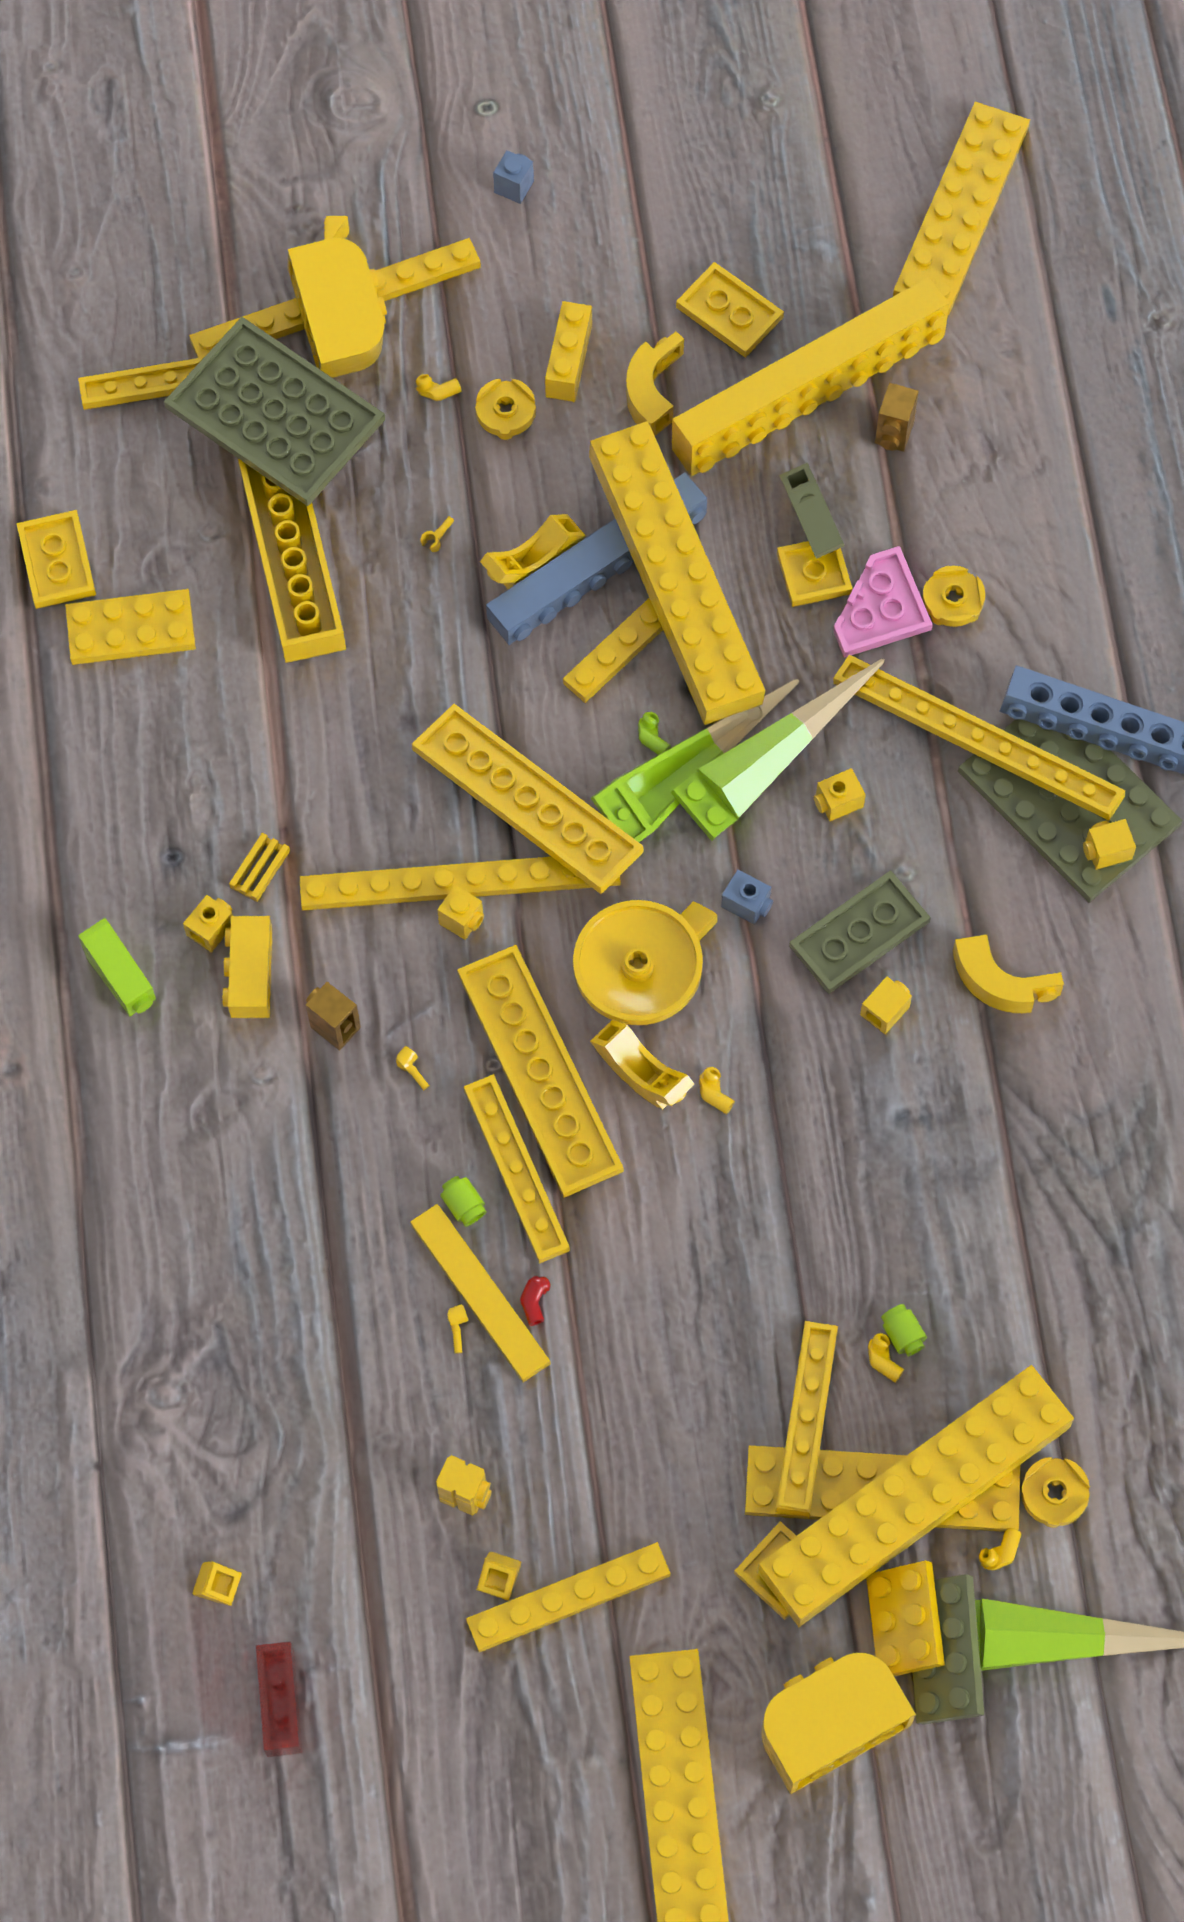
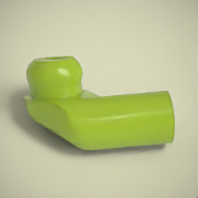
[638,712,671,755]

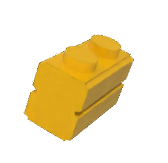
[436,1455,492,1516]

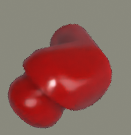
[520,1276,550,1326]

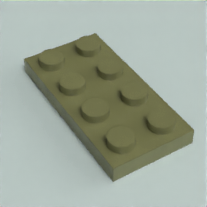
[789,870,931,994]
[913,1574,984,1725]

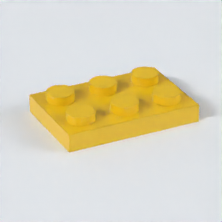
[676,262,784,358]
[16,510,96,609]
[866,1560,945,1676]

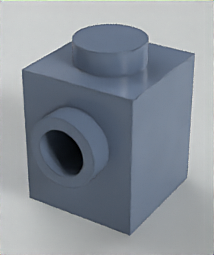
[493,150,534,204]
[721,869,773,925]

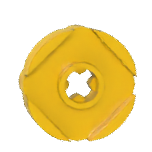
[475,379,536,440]
[922,566,985,627]
[1020,1457,1090,1528]

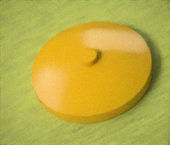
[573,900,703,1025]

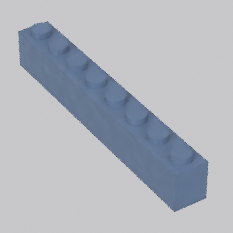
[486,472,707,645]

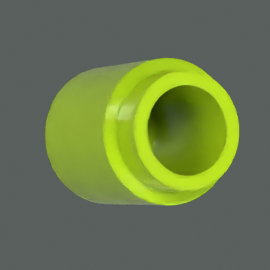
[440,1176,487,1227]
[881,1304,927,1356]

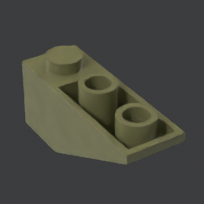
[779,462,845,559]

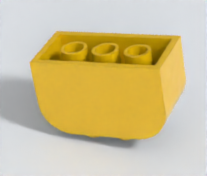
[287,238,387,378]
[761,1653,916,1795]

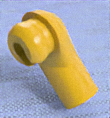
[415,374,462,401]
[699,1067,735,1115]
[868,1333,905,1383]
[979,1528,1022,1570]

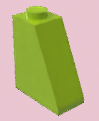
[78,918,156,1017]

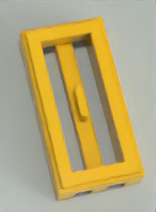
[229,832,290,902]

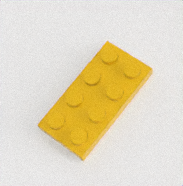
[65,589,196,665]

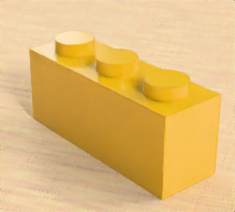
[545,301,592,402]
[222,916,273,1018]

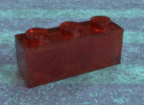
[256,1642,302,1757]

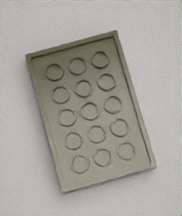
[164,317,385,506]
[958,701,1183,903]

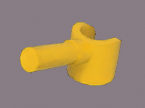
[420,516,454,552]
[396,1046,430,1091]
[447,1304,468,1354]

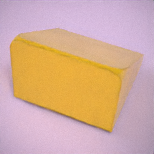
[324,216,349,240]
[680,901,718,941]
[476,1552,522,1601]
[192,1561,242,1606]

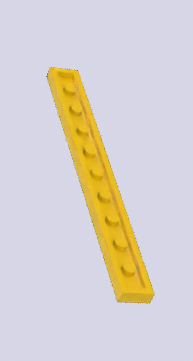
[189,238,481,358]
[833,654,1125,821]
[300,857,621,911]

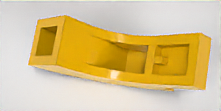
[626,331,684,436]
[480,514,586,589]
[953,935,1064,1013]
[590,1019,694,1110]

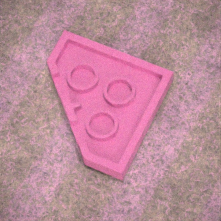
[833,546,933,658]

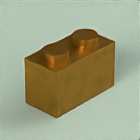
[875,382,919,452]
[305,982,361,1051]

